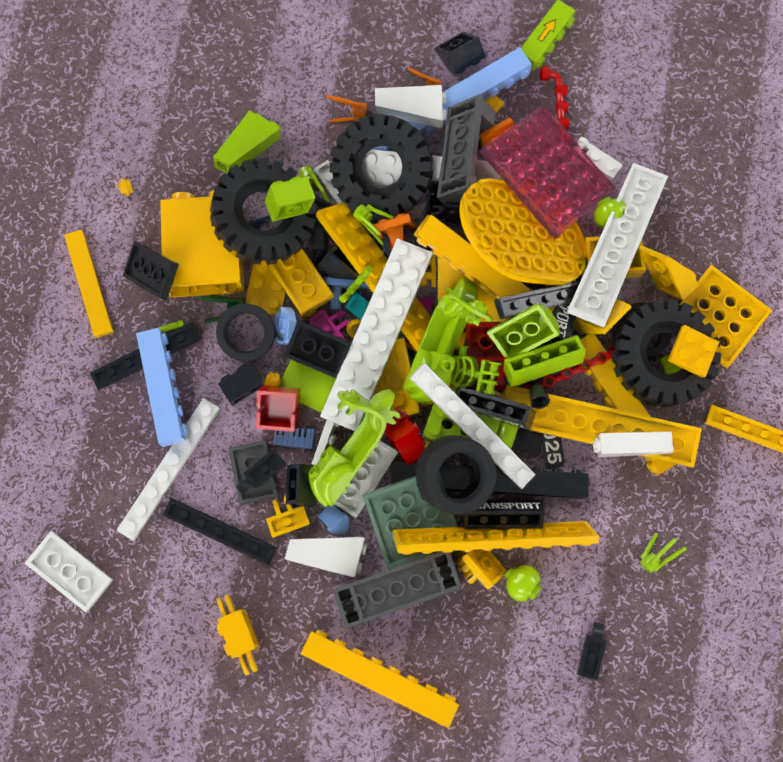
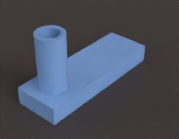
[326,277,370,310]

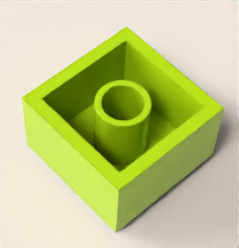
[265,176,315,222]

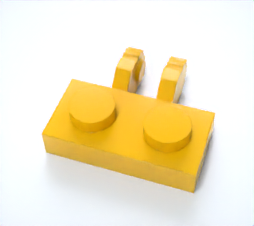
[266,496,310,538]

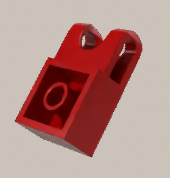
[466,323,505,391]

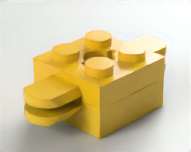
[216,594,260,676]

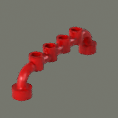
[539,66,571,164]
[523,346,615,389]

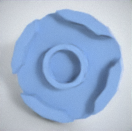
[274,307,308,345]

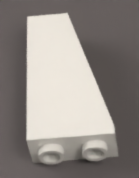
[375,85,446,128]
[593,432,673,457]
[285,537,368,578]

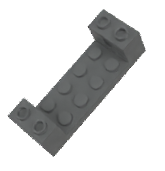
[437,95,495,205]
[332,551,462,629]

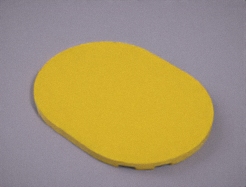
[460,178,587,285]

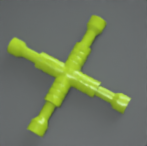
[339,266,373,303]

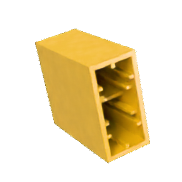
[160,190,245,298]

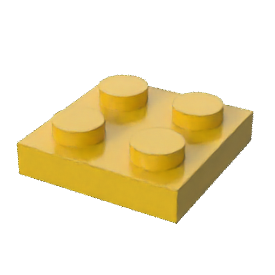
[668,325,719,378]

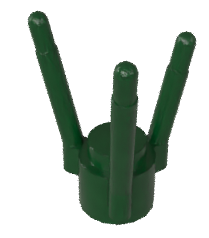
[198,295,243,324]

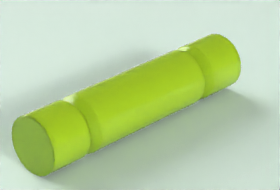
[154,320,185,333]

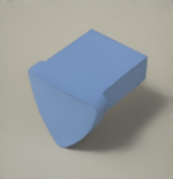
[318,505,349,535]

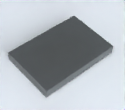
[228,440,278,506]

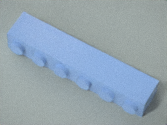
[136,328,187,447]

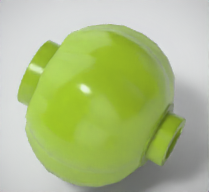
[593,197,627,230]
[505,565,542,602]

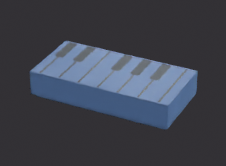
[273,428,315,449]

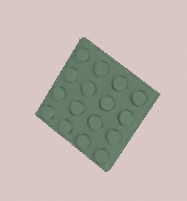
[362,472,457,569]

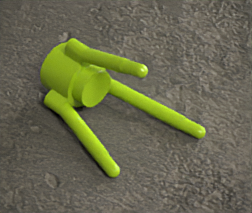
[299,165,330,202]
[353,204,394,246]
[639,533,686,573]

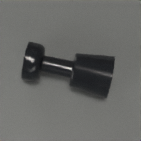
[526,377,550,409]

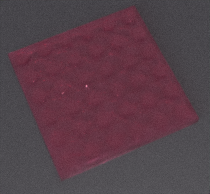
[479,104,615,240]

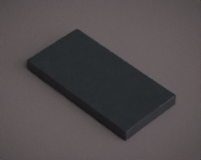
[123,241,179,300]

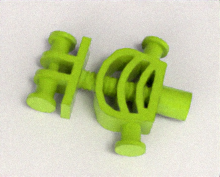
[450,346,501,395]

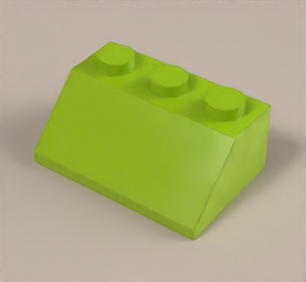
[487,303,560,359]

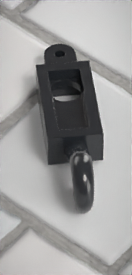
[311,204,327,277]

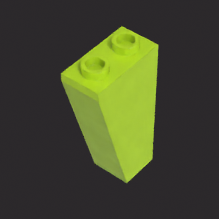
[213,110,281,174]

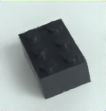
[284,320,353,378]

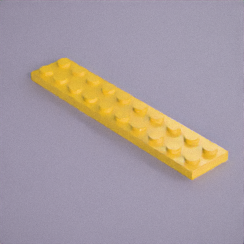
[315,202,431,351]
[504,385,702,468]
[393,521,599,555]

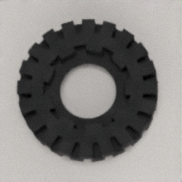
[329,114,433,219]
[210,159,316,265]
[611,299,721,407]

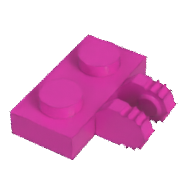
[308,309,350,338]

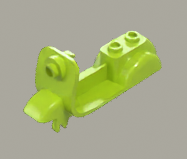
[403,278,494,403]
[309,389,400,507]

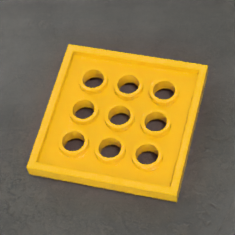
[679,265,772,369]

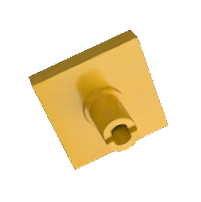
[461,549,507,590]

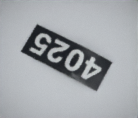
[540,433,565,469]

